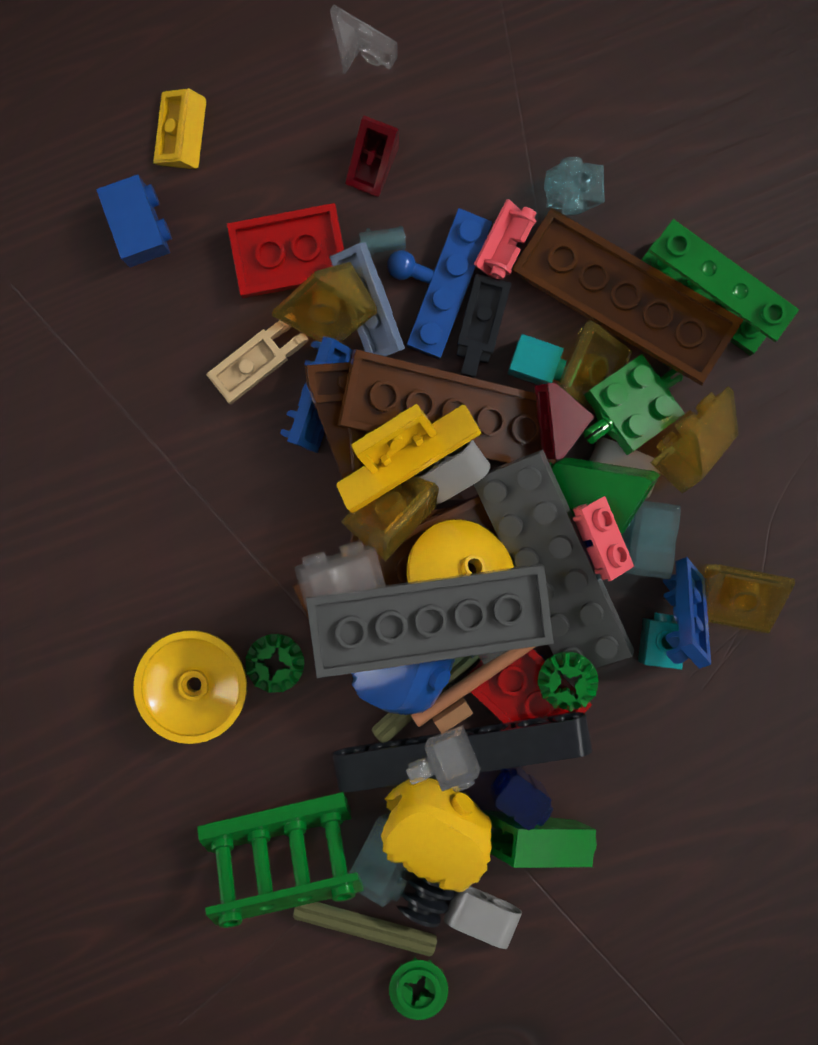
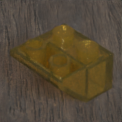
[650,386,739,494]

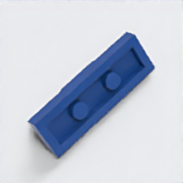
[280,336,353,453]
[663,557,711,669]

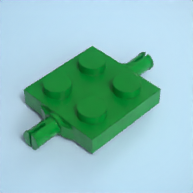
[583,354,685,455]

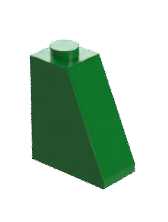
[549,457,660,536]
[482,810,597,868]

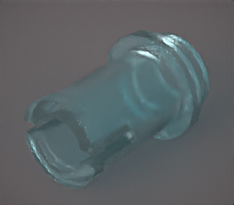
[359,226,406,257]

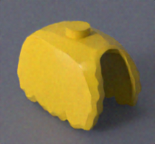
[381,776,492,892]

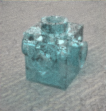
[544,157,605,215]

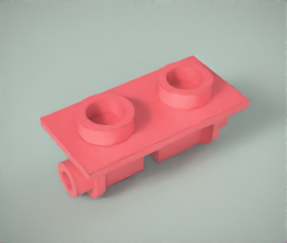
[474,199,537,280]
[572,496,634,581]

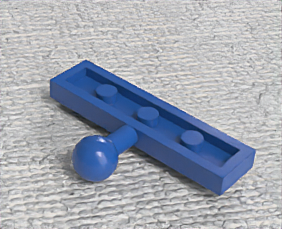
[387,208,492,359]

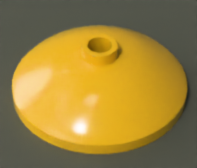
[407,520,514,582]
[134,630,247,744]

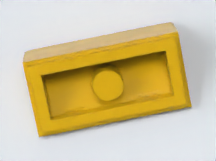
[153,88,206,169]

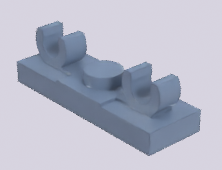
[330,242,405,356]

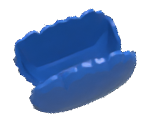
[351,658,455,715]

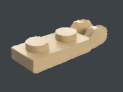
[206,315,309,405]

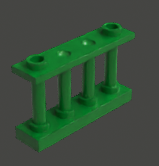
[641,219,800,356]
[197,792,364,928]

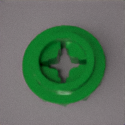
[245,634,304,693]
[538,652,598,712]
[389,958,448,1020]

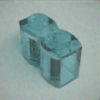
[625,501,681,579]

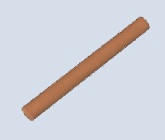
[411,646,536,727]

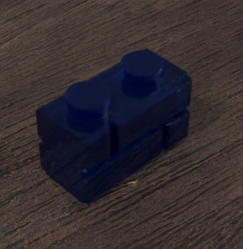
[490,767,553,831]

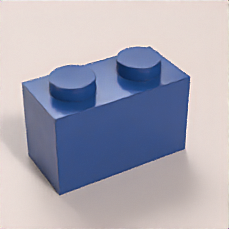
[96,174,172,267]

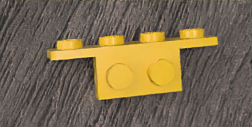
[336,404,481,513]

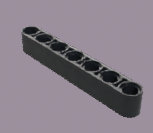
[332,712,593,792]

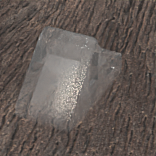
[330,5,398,74]

